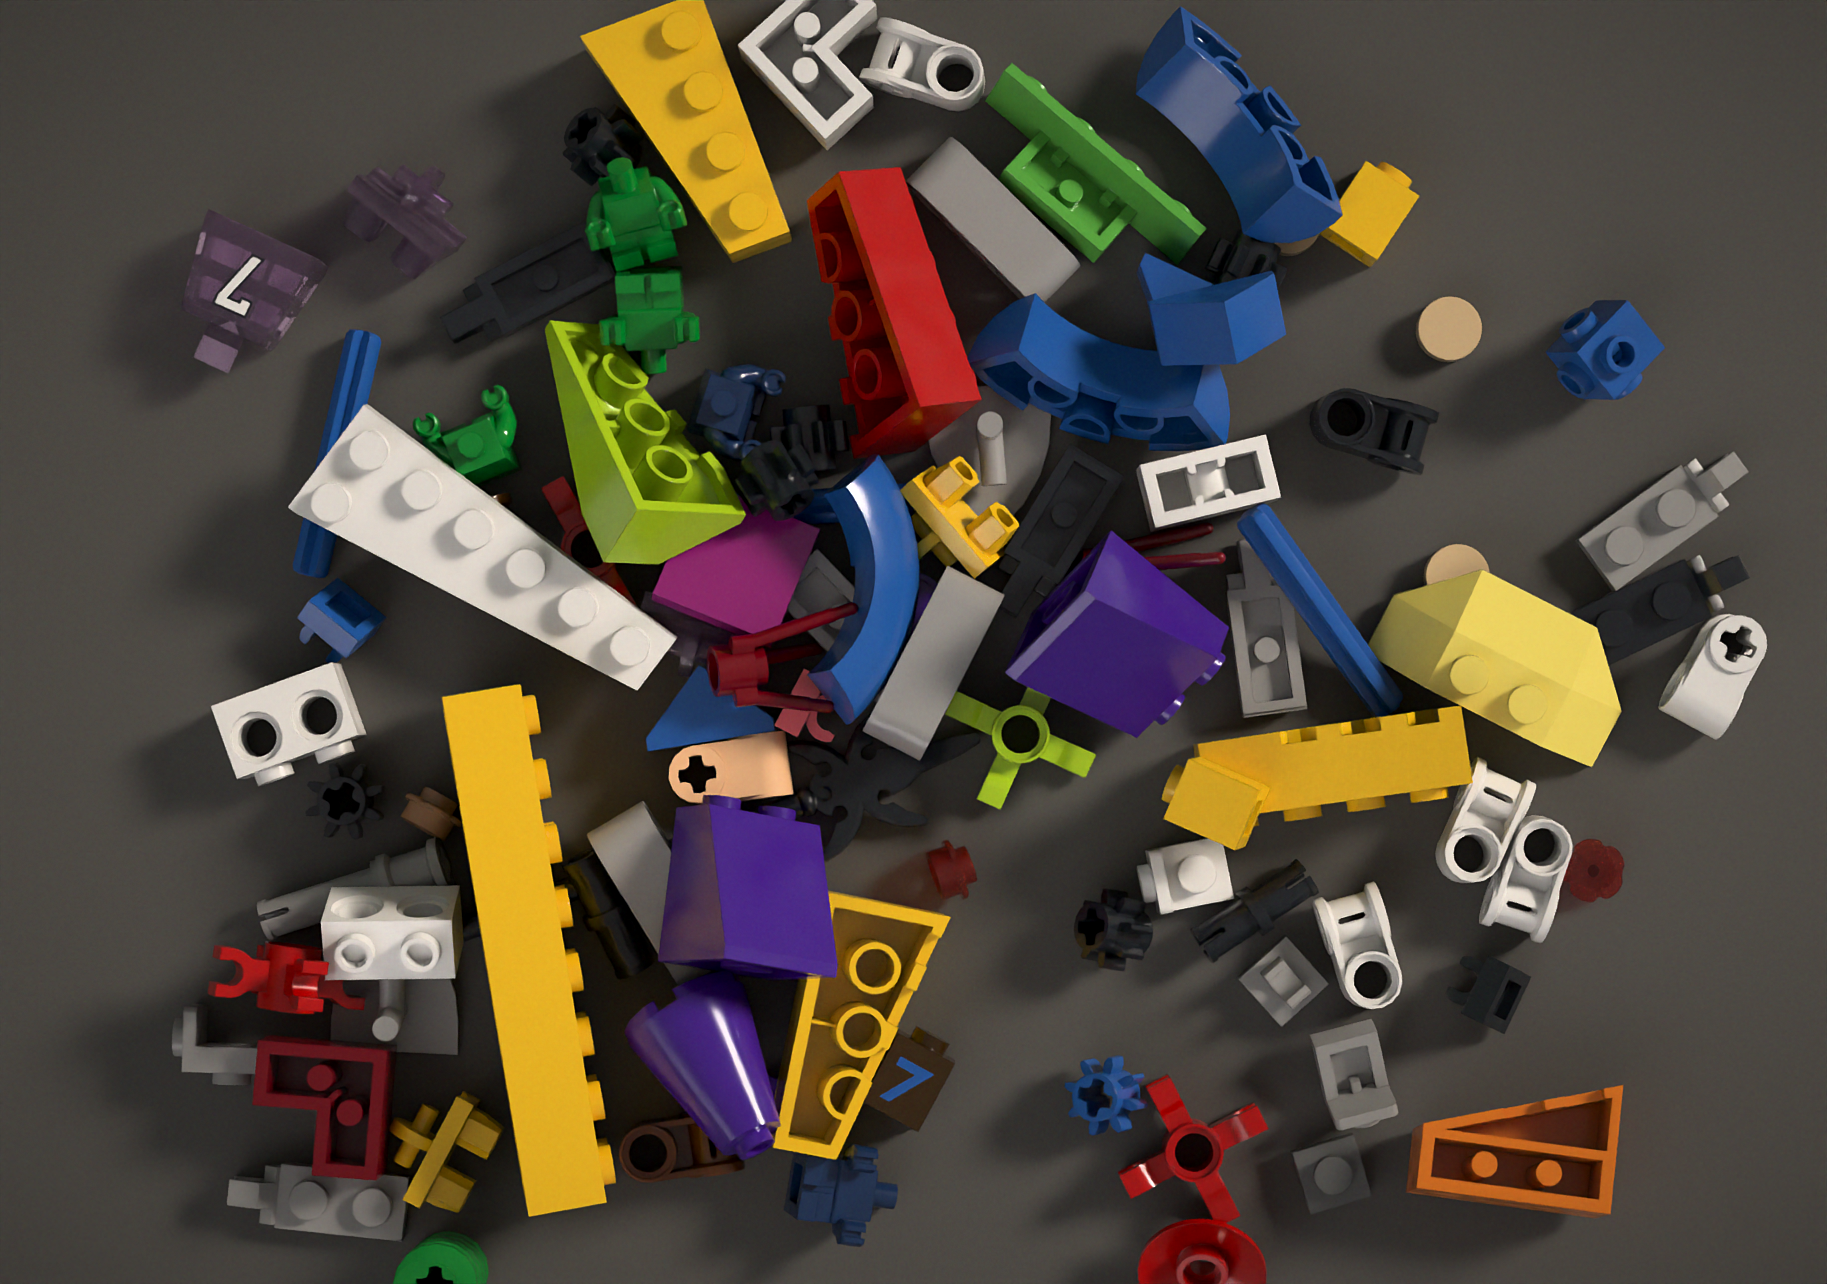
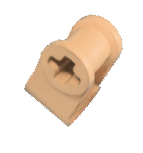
[669,731,793,804]

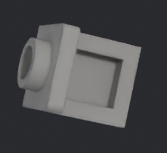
[172,1004,258,1085]
[1310,1019,1398,1130]

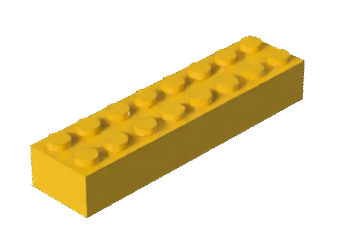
[441,684,616,1217]

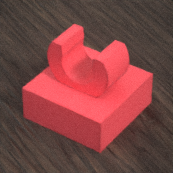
[774,669,835,742]

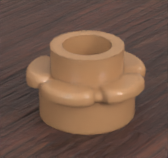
[400,787,462,842]

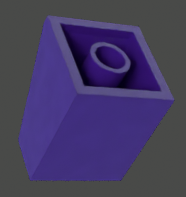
[1005,531,1229,738]
[658,795,838,980]

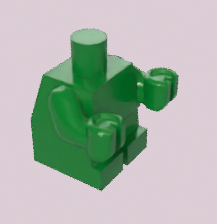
[585,157,687,272]
[599,266,700,374]
[412,385,523,487]

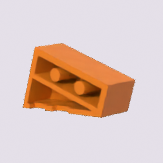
[1406,1085,1623,1219]

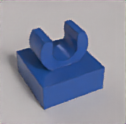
[297,577,387,663]

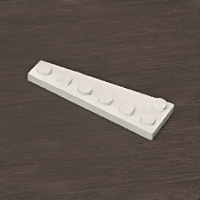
[288,404,677,691]

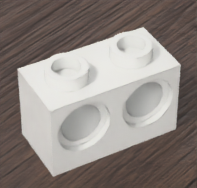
[211,662,367,786]
[321,885,464,980]

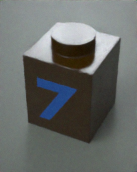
[864,1026,955,1132]

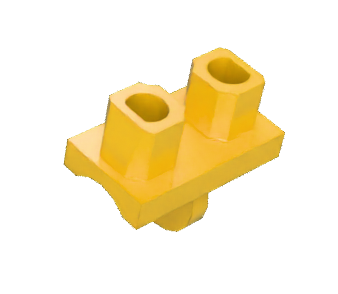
[900,456,1019,579]
[389,1091,504,1213]

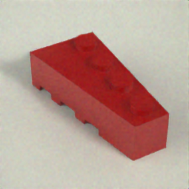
[806,167,982,459]

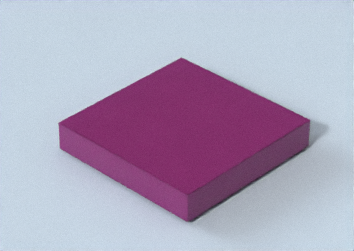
[652,495,820,648]

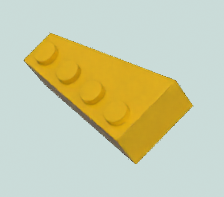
[580,0,792,263]
[1193,706,1473,826]
[772,891,951,1160]

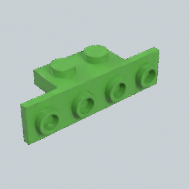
[985,63,1207,265]

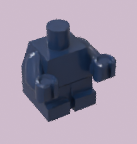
[687,364,786,461]
[784,1144,898,1247]

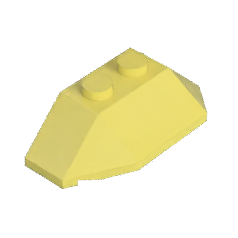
[1368,569,1622,767]

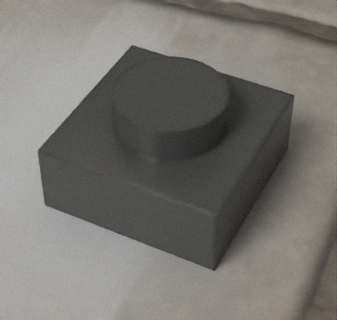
[1290,1132,1372,1214]

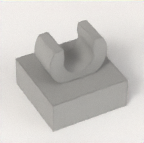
[1237,936,1329,1027]

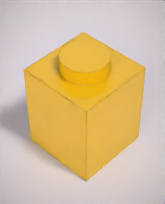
[1319,161,1419,267]
[1162,757,1270,850]

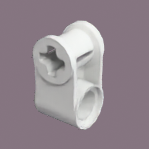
[858,17,985,112]
[1659,614,1767,740]
[1435,757,1536,883]
[1479,815,1573,943]
[1313,882,1402,1009]

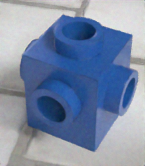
[1546,300,1665,400]

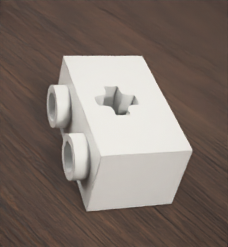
[1136,434,1281,532]

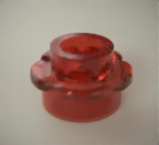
[1563,839,1625,902]
[926,840,977,900]

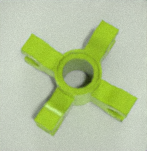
[945,687,1096,810]

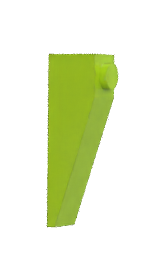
[545,320,746,564]

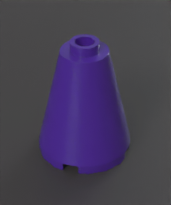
[624,971,781,1160]

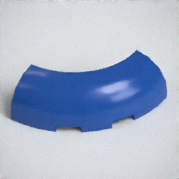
[1136,6,1343,243]
[968,293,1230,451]
[807,454,919,725]

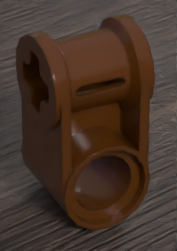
[619,1111,745,1183]

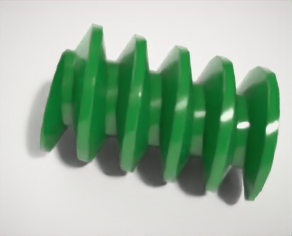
[393,1231,489,1284]

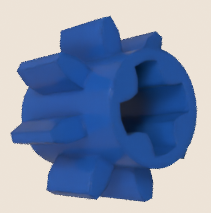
[1064,1055,1148,1136]

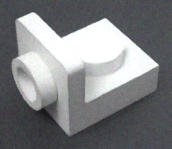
[1137,838,1234,915]

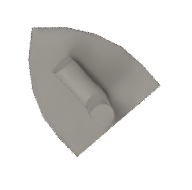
[929,386,1051,516]
[331,978,459,1055]

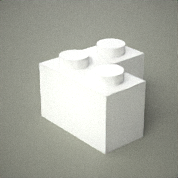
[738,0,877,150]

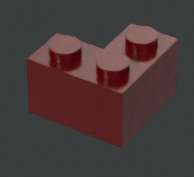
[252,1035,397,1181]

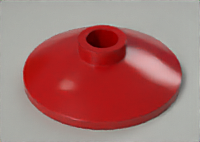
[1138,1219,1267,1284]

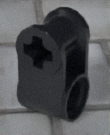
[1309,388,1439,475]

